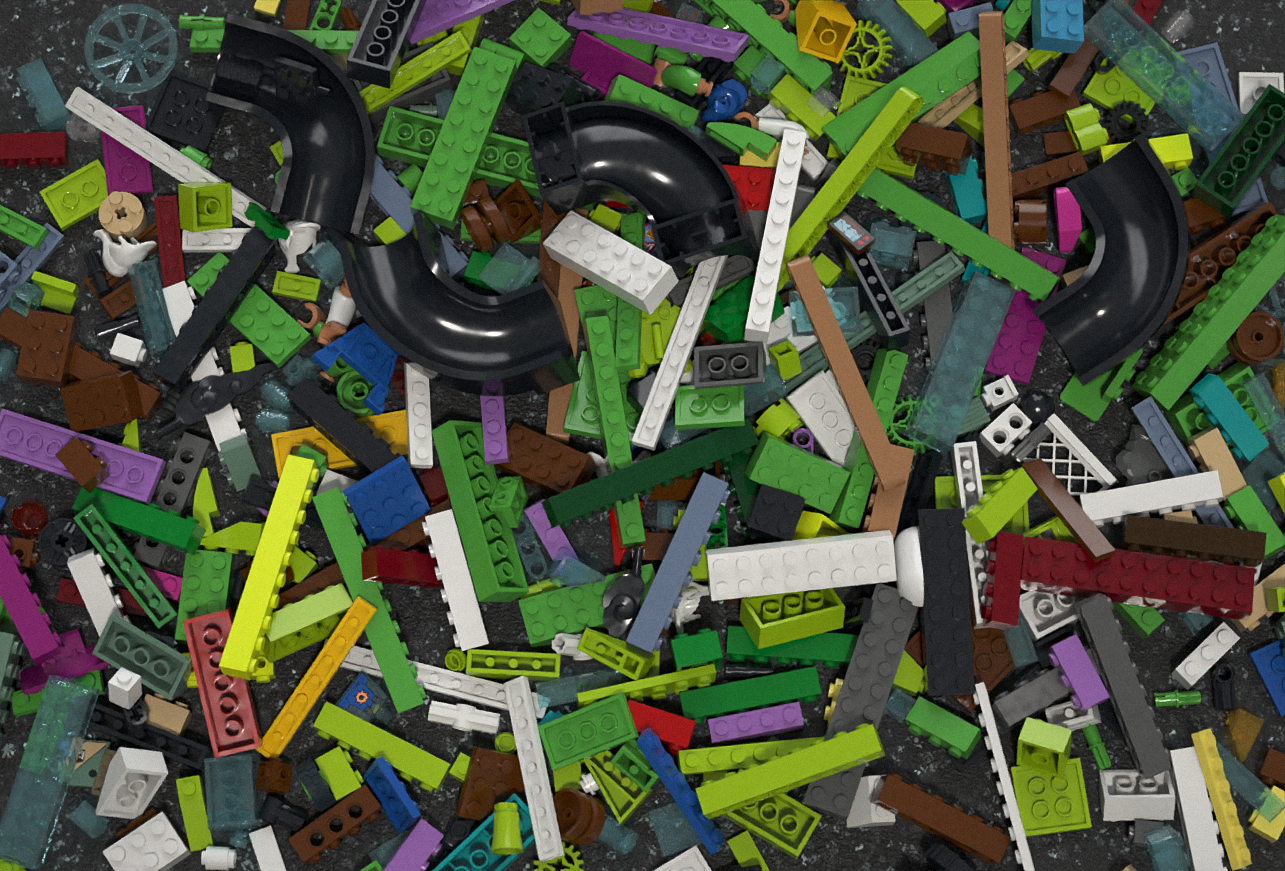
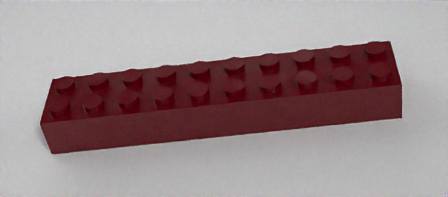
[1020,536,1255,620]

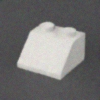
[846,775,895,828]

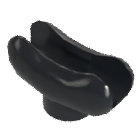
[439,815,477,854]

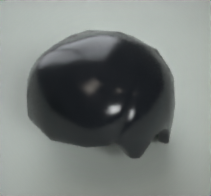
[1018,391,1055,425]

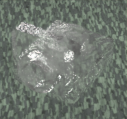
[807,86,842,117]

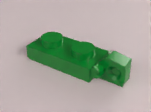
[244,202,290,240]

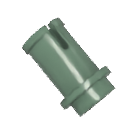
[410,103,438,118]

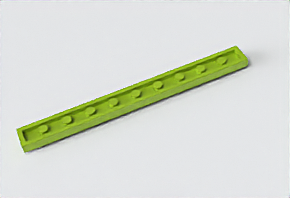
[270,30,472,167]

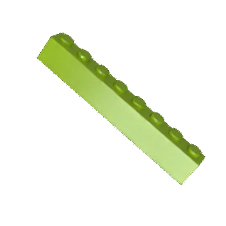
[695,723,885,820]

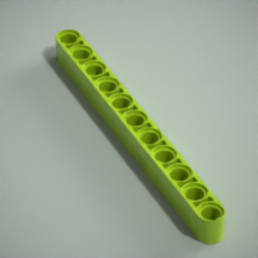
[777,86,924,292]

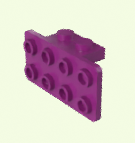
[569,31,657,100]
[20,628,110,694]

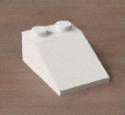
[95,747,168,819]

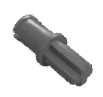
[1011,422,1052,462]

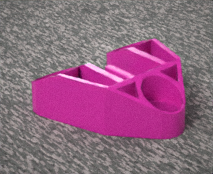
[1053,187,1082,253]

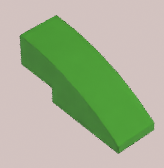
[705,122,777,162]

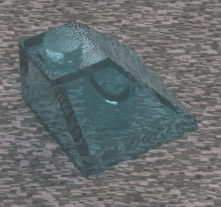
[546,550,606,588]

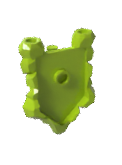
[627,298,693,378]

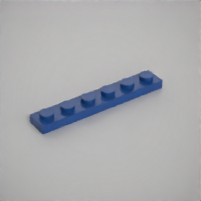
[636,728,724,854]

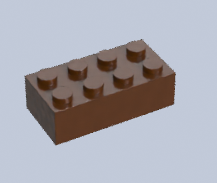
[494,422,597,496]

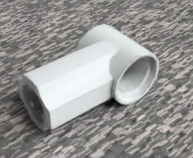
[552,633,593,660]

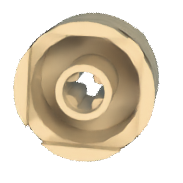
[99,191,147,242]

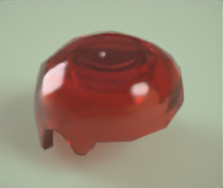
[10,501,48,536]

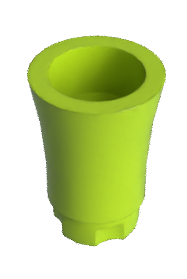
[491,802,524,855]

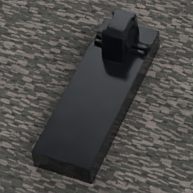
[840,598,874,629]

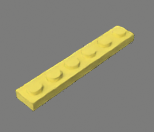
[1191,728,1252,871]

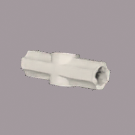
[428,701,500,734]

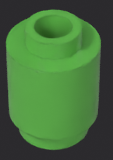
[654,46,689,66]
[180,146,212,171]

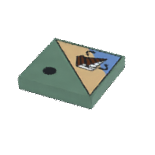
[58,738,111,788]

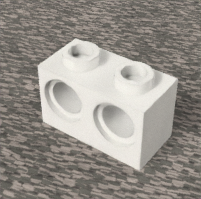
[979,403,1032,458]

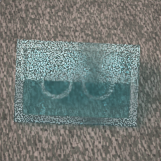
[788,286,861,337]

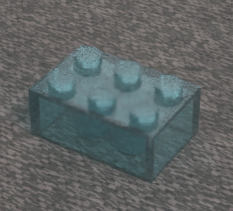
[204,754,258,832]

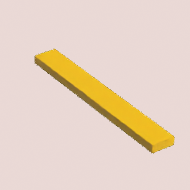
[256,596,378,759]

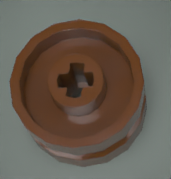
[460,196,511,254]
[1226,311,1284,365]
[553,788,606,846]

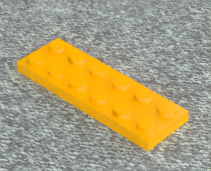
[271,410,408,480]

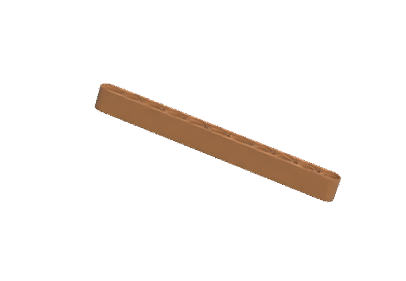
[979,11,1015,250]
[546,208,589,445]
[786,255,906,492]

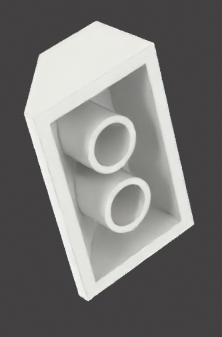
[1098,769,1176,822]

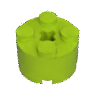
[753,398,804,441]

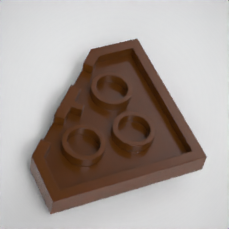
[455,746,525,820]

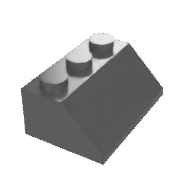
[694,341,767,389]

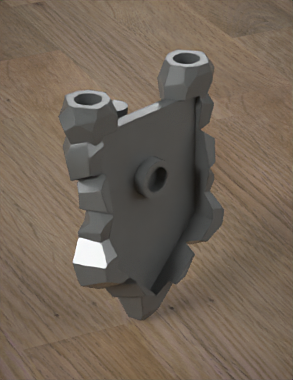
[1116,425,1173,487]

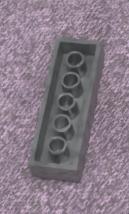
[991,646,1102,734]

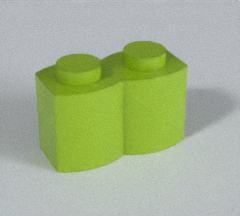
[1063,103,1109,155]

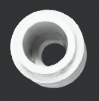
[201,846,236,871]

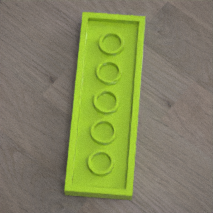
[577,664,716,710]

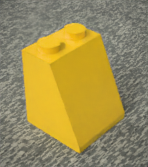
[795,0,857,63]

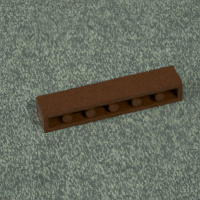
[870,773,1011,865]

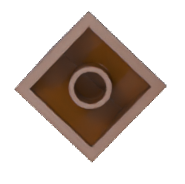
[494,180,541,243]

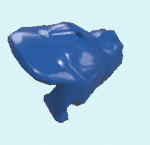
[701,79,747,125]

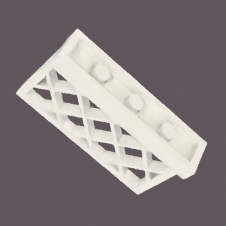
[1022,413,1117,496]

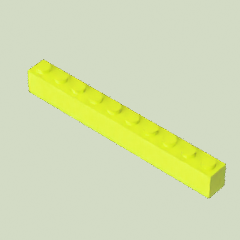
[219,455,319,680]

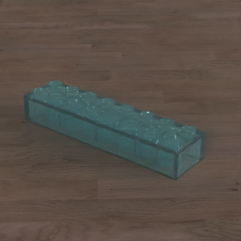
[1084,0,1245,153]
[904,271,1016,454]
[0,675,100,870]

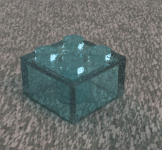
[868,222,916,271]

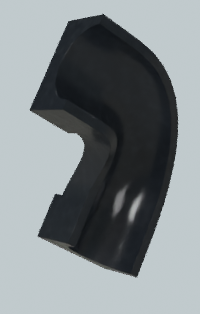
[522,101,760,281]

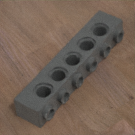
[132,432,213,572]

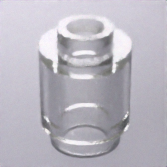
[1161,10,1194,43]

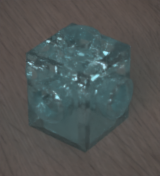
[282,354,323,388]

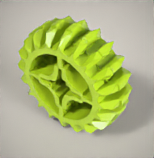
[835,20,893,80]

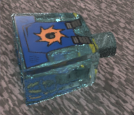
[335,670,394,725]

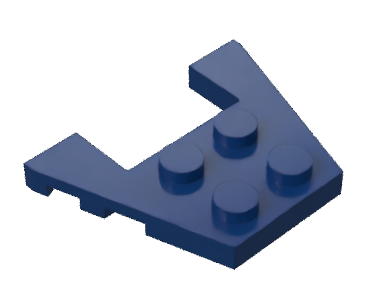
[310,323,397,415]

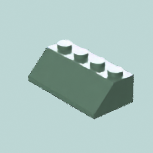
[92,613,192,701]

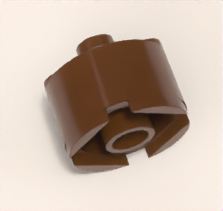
[1014,199,1047,245]

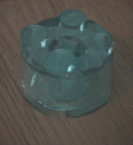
[303,237,345,290]

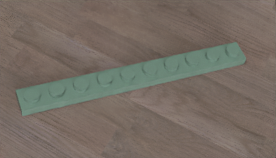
[766,251,966,398]

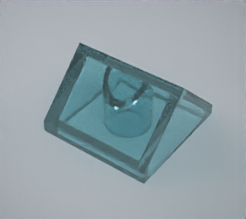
[1242,448,1285,510]

